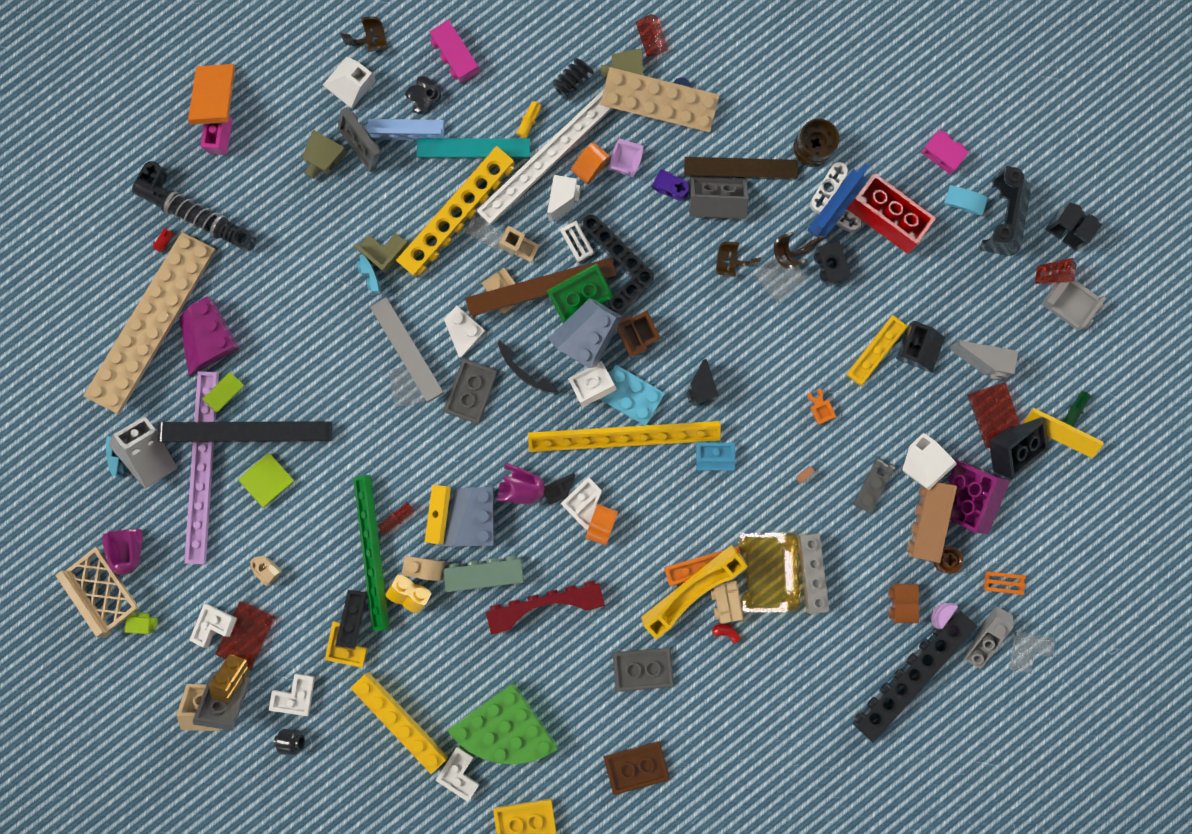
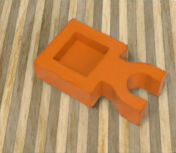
[806,388,836,425]

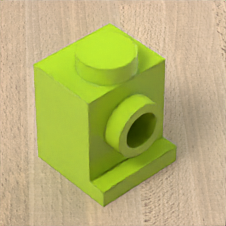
[125,612,158,634]

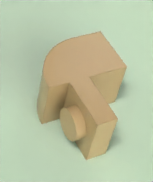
[498,226,539,263]
[402,556,446,581]

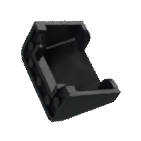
[980,166,1031,256]

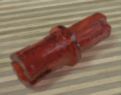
[378,502,414,533]

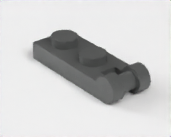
[853,457,895,514]

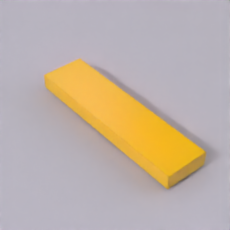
[846,315,908,387]
[1023,408,1103,458]

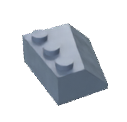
[548,298,623,368]
[437,487,495,546]

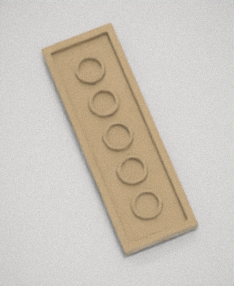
[600,67,720,132]

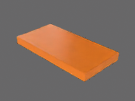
[188,64,235,125]

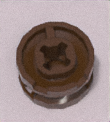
[933,546,963,574]

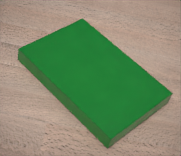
[546,264,613,323]

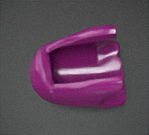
[497,463,545,505]
[102,529,143,575]

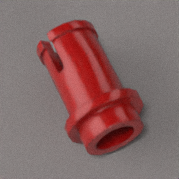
[152,228,175,253]

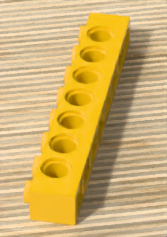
[396,146,515,278]

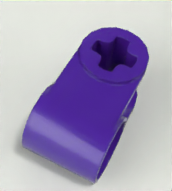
[651,169,689,201]

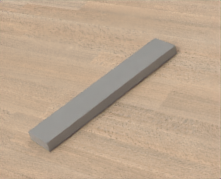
[370,298,444,403]

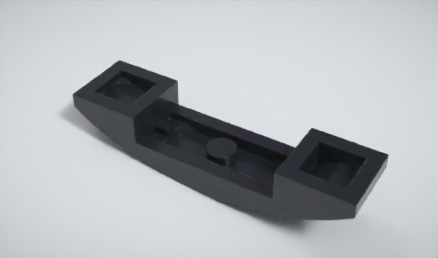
[498,340,558,395]

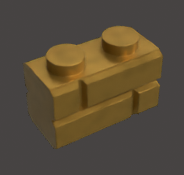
[209,654,249,703]

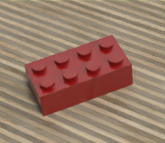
[847,173,936,254]

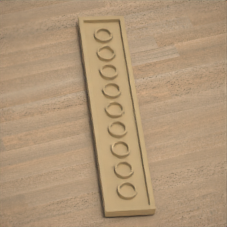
[83,232,216,415]

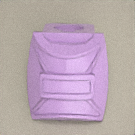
[609,138,644,177]
[931,602,958,634]

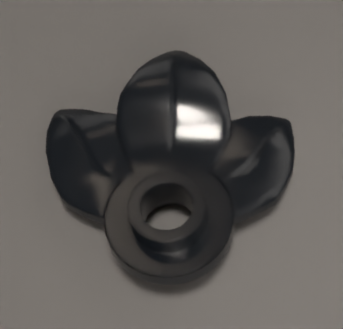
[405,76,441,113]

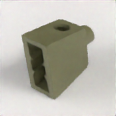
[601,48,643,77]
[302,129,348,179]

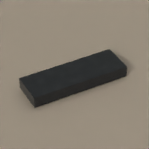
[335,590,368,650]

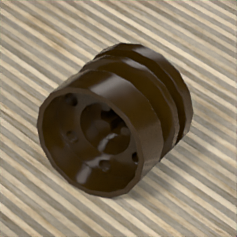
[793,118,840,167]

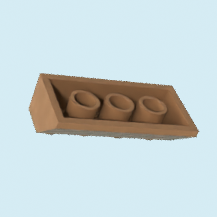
[906,483,957,563]

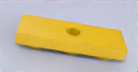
[425,485,451,545]

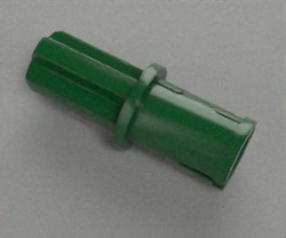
[1062,391,1091,427]

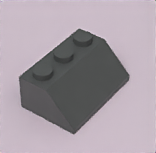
[689,177,749,219]

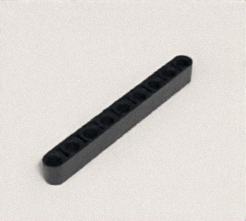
[157,421,332,442]

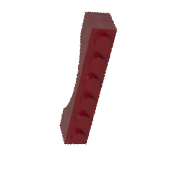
[486,580,605,635]

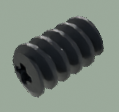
[552,58,594,100]

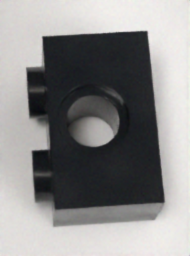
[813,241,851,287]

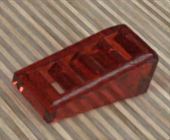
[1035,258,1077,284]

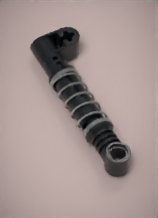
[132,161,256,251]

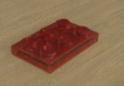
[967,382,1020,449]
[215,601,276,671]

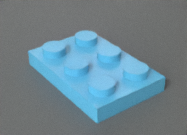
[599,365,665,426]

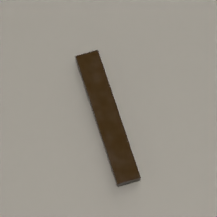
[684,157,798,180]

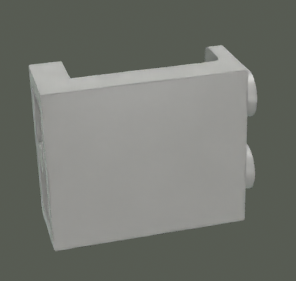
[1041,271,1106,331]

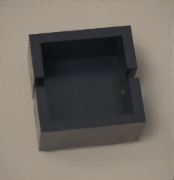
[1045,202,1102,251]

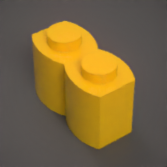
[385,575,431,613]

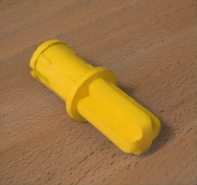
[516,101,541,138]

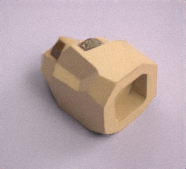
[250,556,282,586]

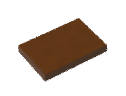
[603,740,670,795]

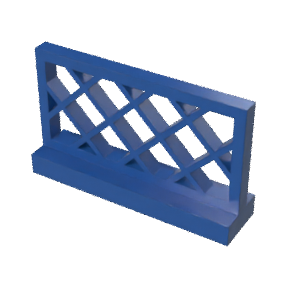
[807,163,869,241]

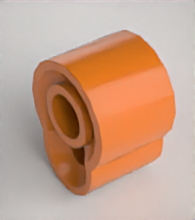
[571,142,610,185]
[585,504,618,546]

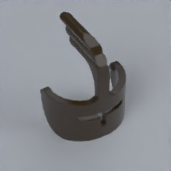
[340,16,387,52]
[774,232,823,268]
[716,242,761,277]

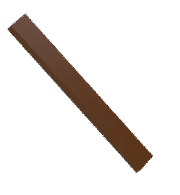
[465,258,617,317]

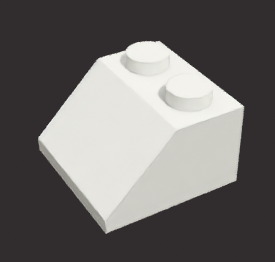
[547,175,580,222]

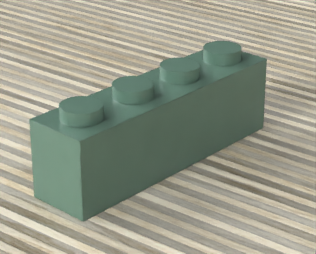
[443,556,524,592]

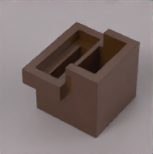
[617,311,660,358]

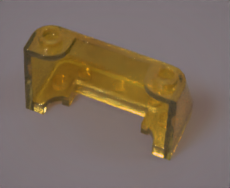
[738,532,800,612]

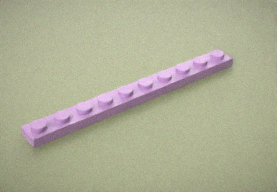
[184,371,219,564]

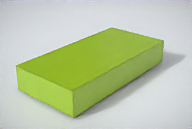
[202,372,244,413]

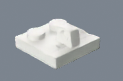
[568,361,617,407]

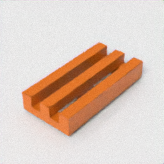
[984,571,1026,595]

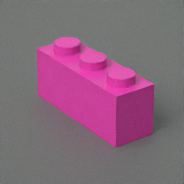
[429,20,480,84]

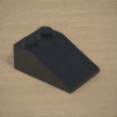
[989,417,1049,479]

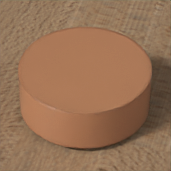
[796,466,815,483]

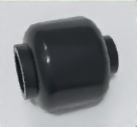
[274,729,305,755]

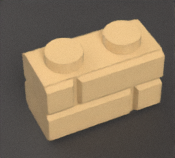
[710,580,744,623]

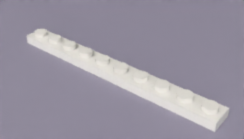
[476,89,613,225]

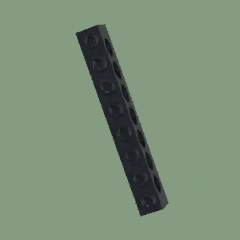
[852,609,978,743]

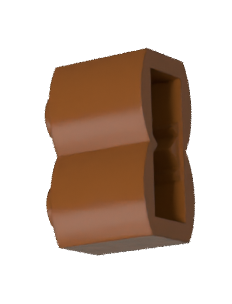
[888,584,919,623]

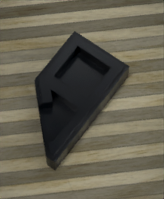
[544,473,575,505]

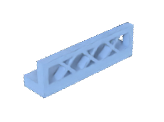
[365,119,444,140]

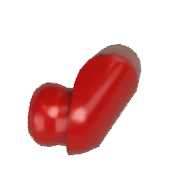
[712,623,741,644]

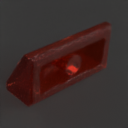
[636,14,668,57]

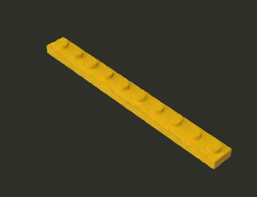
[528,421,721,452]

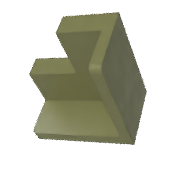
[354,233,409,274]

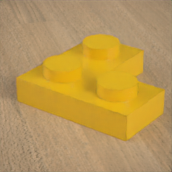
[325,621,368,668]

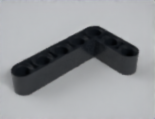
[583,215,654,314]

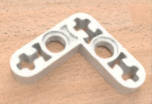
[810,162,861,232]

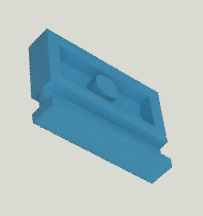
[696,442,735,471]

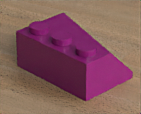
[179,296,240,376]
[948,458,1010,535]

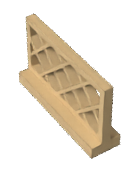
[55,547,139,638]

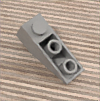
[964,606,1014,669]

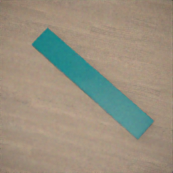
[417,138,530,159]

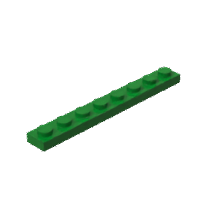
[353,475,390,631]

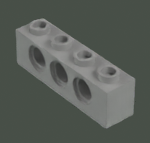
[797,533,829,614]

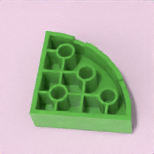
[448,682,558,764]

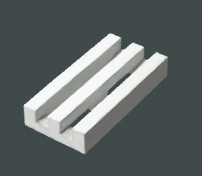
[560,221,595,263]

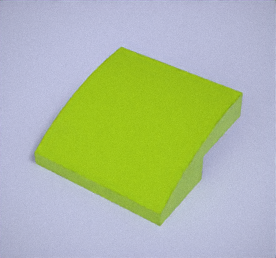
[238,453,294,508]

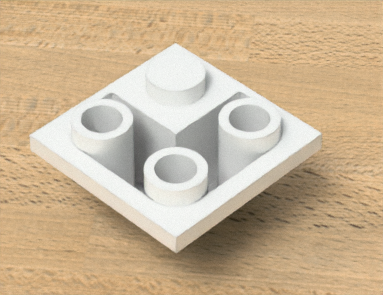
[323,57,376,109]
[902,433,957,490]

